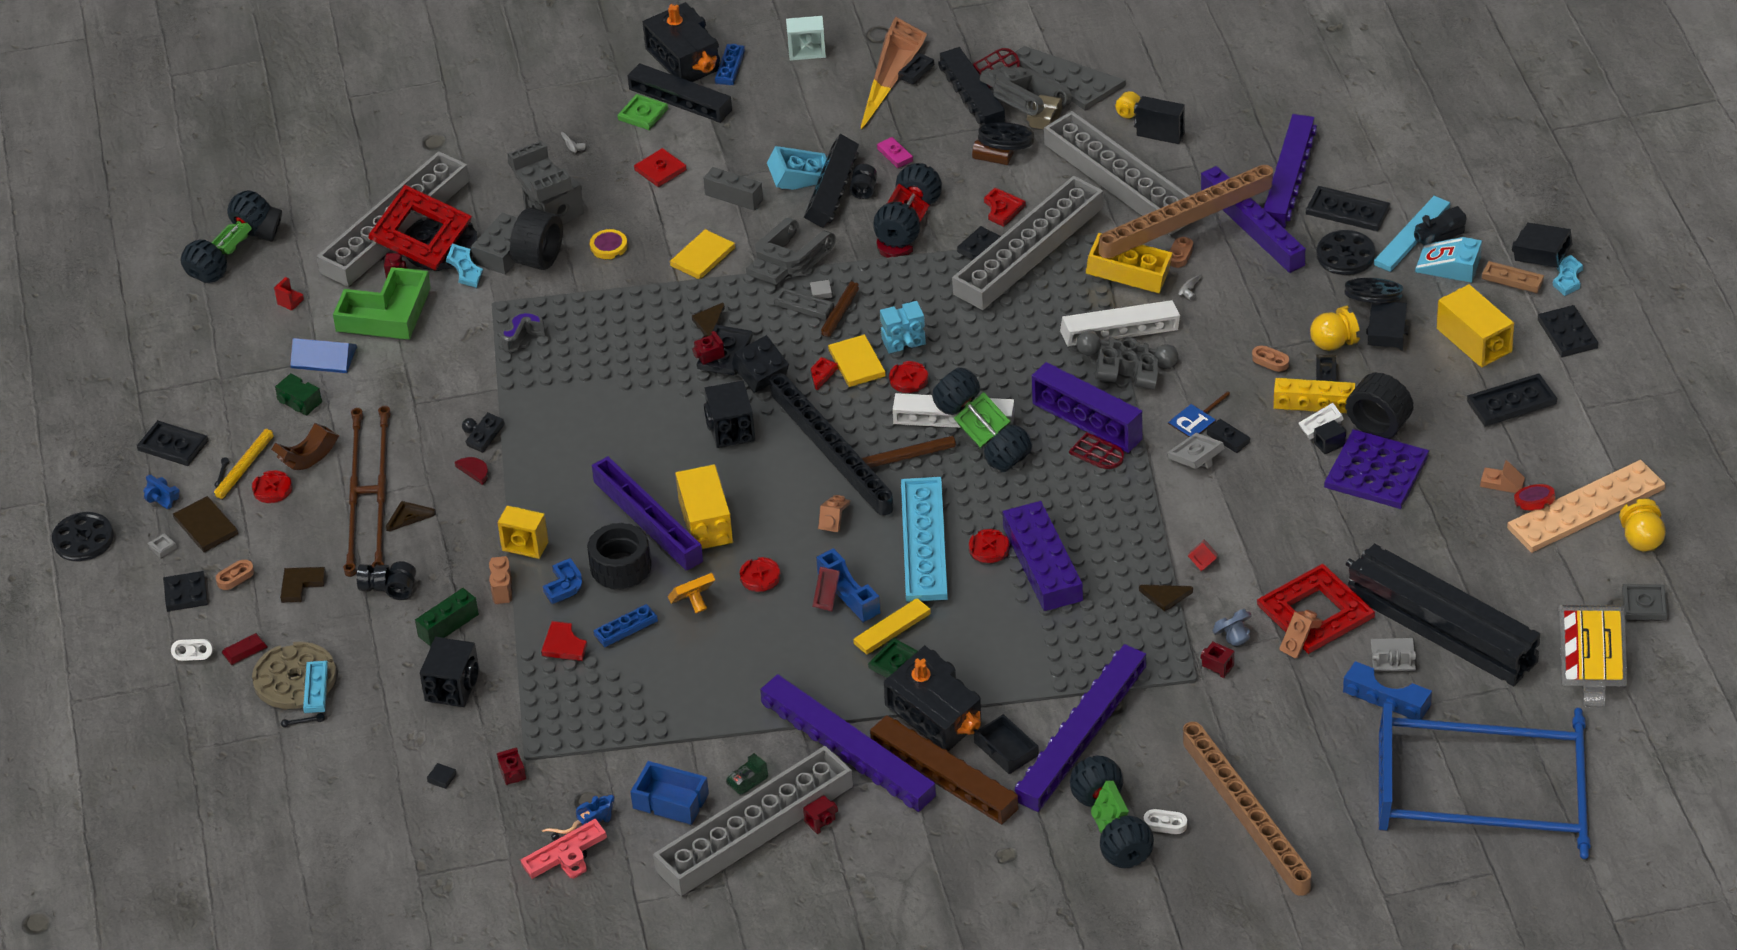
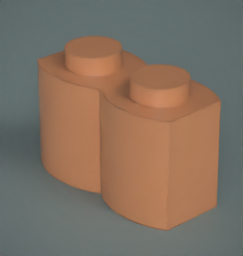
[489,556,512,604]

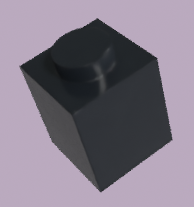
[1314,420,1346,455]

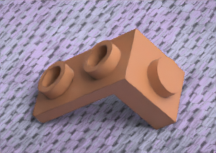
[818,495,850,532]
[1279,610,1323,658]

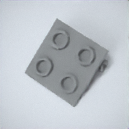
[1371,638,1416,671]

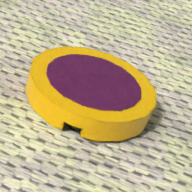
[589,229,628,259]

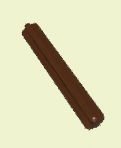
[821,281,859,337]

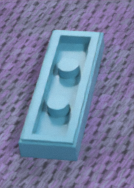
[303,661,328,713]

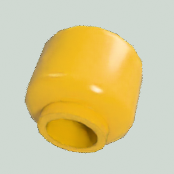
[1115,91,1141,119]

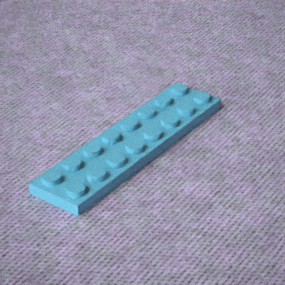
[901,477,948,602]

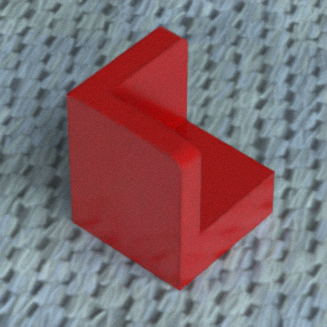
[274,277,304,311]
[1188,539,1218,571]

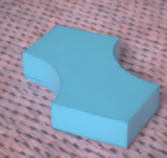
[446,244,483,288]
[1553,255,1583,296]

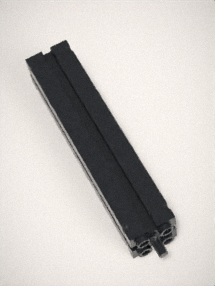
[1346,543,1541,687]

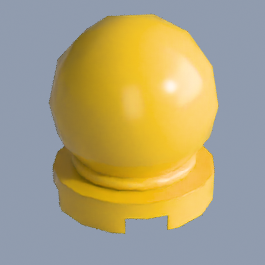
[1310,306,1360,351]
[1619,499,1666,552]

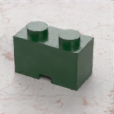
[275,373,322,416]

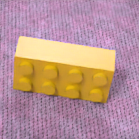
[1086,233,1172,294]

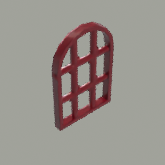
[973,48,1020,88]
[1069,432,1124,469]

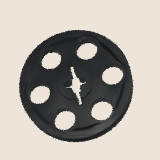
[978,122,1034,150]
[1317,230,1375,275]
[1344,278,1403,303]
[52,512,113,561]

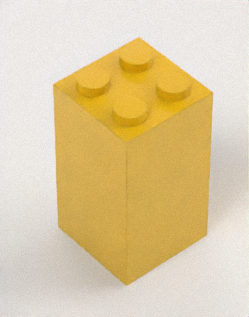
[1437,284,1514,368]
[675,464,733,549]

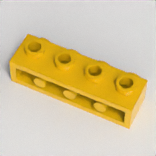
[1274,378,1355,413]

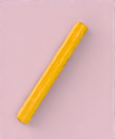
[214,429,274,499]

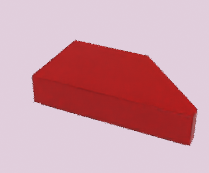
[810,357,838,390]

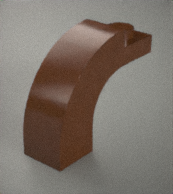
[271,423,339,470]

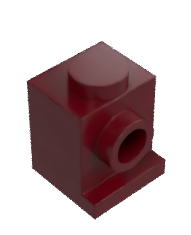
[384,253,408,279]
[692,331,725,365]
[1200,641,1235,678]
[496,747,526,785]
[803,795,838,834]

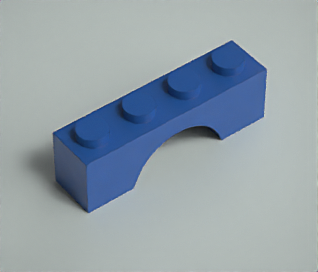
[816,548,881,622]
[1343,661,1432,720]

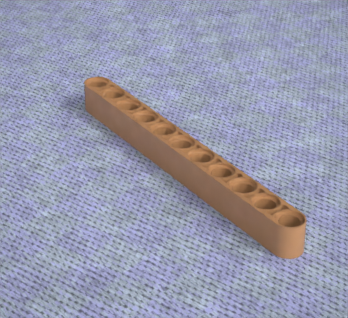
[1099,165,1273,258]
[1183,722,1311,896]

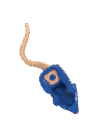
[542,795,614,834]

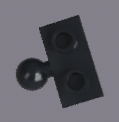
[462,412,505,453]

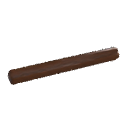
[862,436,956,468]

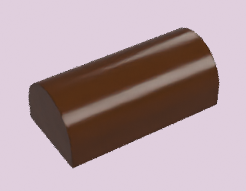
[972,140,1014,165]

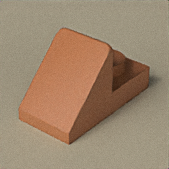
[1480,460,1525,493]

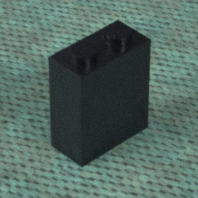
[1134,96,1185,144]
[1512,222,1573,268]

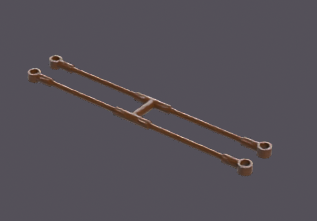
[343,406,391,577]

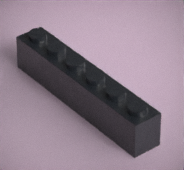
[938,47,1005,126]
[627,63,732,123]
[804,134,859,228]

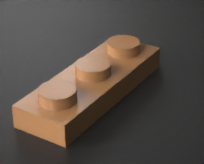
[1482,261,1544,293]

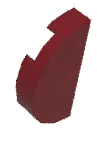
[876,239,913,258]
[455,457,488,485]

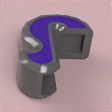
[501,312,545,352]

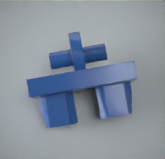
[143,474,180,509]

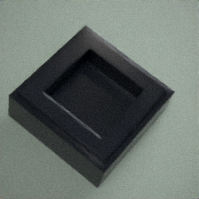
[427,763,457,789]

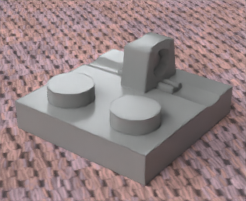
[1167,433,1225,469]

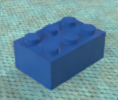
[630,761,709,825]

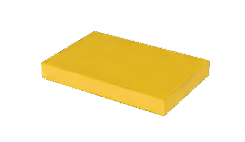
[670,229,735,279]
[828,334,886,387]

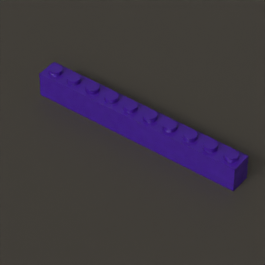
[1014,644,1146,812]
[760,674,936,812]

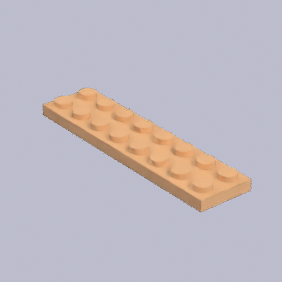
[1507,460,1665,553]

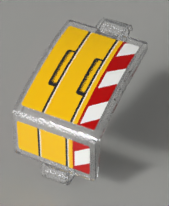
[1557,605,1627,707]

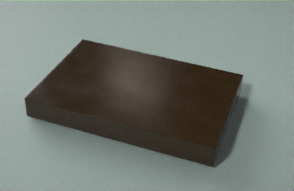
[173,496,238,552]

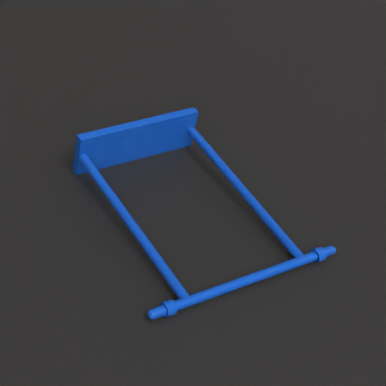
[1379,703,1591,859]

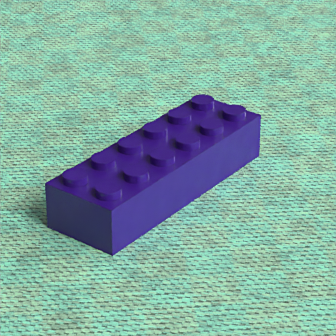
[1032,362,1143,453]
[1002,501,1083,611]

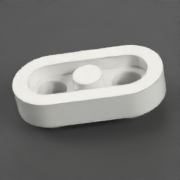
[171,639,214,661]
[1144,809,1187,834]

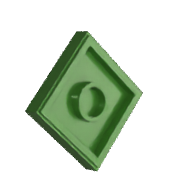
[618,94,668,130]

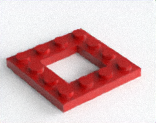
[368,185,472,270]
[1257,564,1375,654]

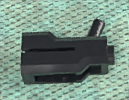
[1414,206,1467,246]

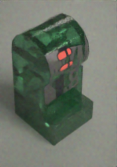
[726,753,768,794]

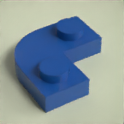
[543,558,582,604]

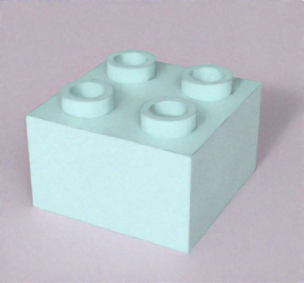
[786,16,826,61]

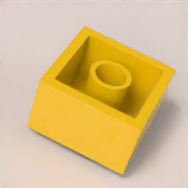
[497,505,549,559]

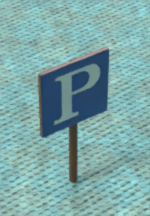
[1168,391,1230,437]

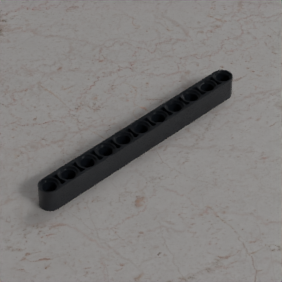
[770,373,893,515]

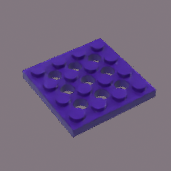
[1324,429,1429,509]

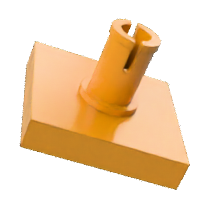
[668,573,715,614]

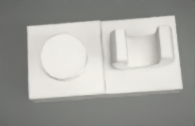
[1299,403,1344,440]

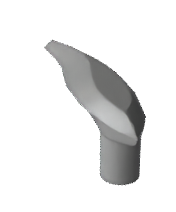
[561,132,585,153]
[1178,275,1201,301]

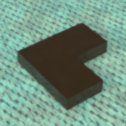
[280,567,326,603]

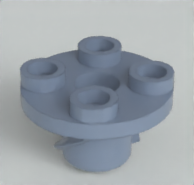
[1212,608,1252,646]

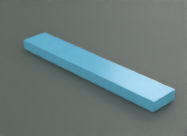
[1374,196,1450,272]

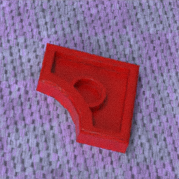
[984,188,1026,227]
[541,621,587,661]

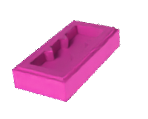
[877,137,913,168]

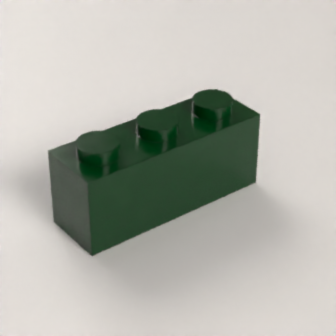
[415,588,479,647]

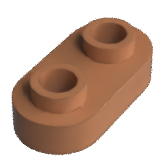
[1169,237,1193,268]
[1252,346,1289,372]
[216,560,254,590]

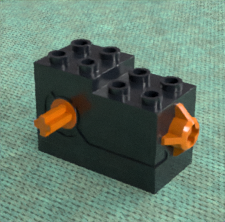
[642,2,720,82]
[883,645,981,751]

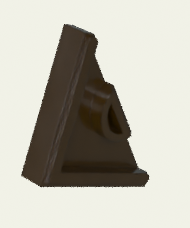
[692,302,725,337]
[386,501,436,532]
[1139,585,1193,611]

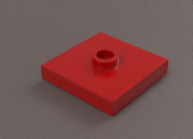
[634,148,687,187]

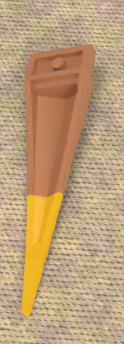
[861,17,927,129]

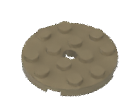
[252,642,336,710]

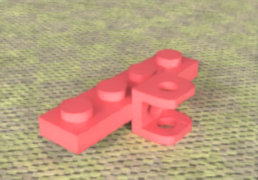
[520,818,607,879]

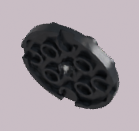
[404,219,478,271]

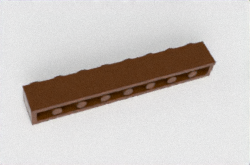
[870,715,1018,825]

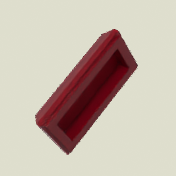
[812,566,840,612]
[222,633,268,665]

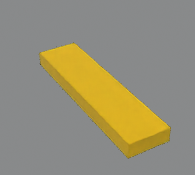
[853,598,931,655]

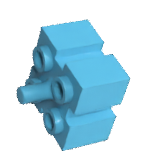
[880,301,926,353]

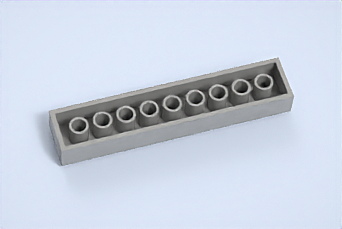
[1044,111,1190,236]
[316,151,470,287]
[952,176,1104,310]
[653,746,853,896]

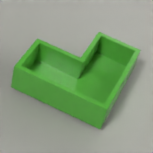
[333,267,431,340]

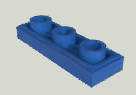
[715,44,745,85]
[593,604,658,648]

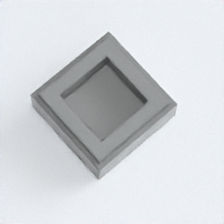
[810,280,832,299]
[148,533,177,558]

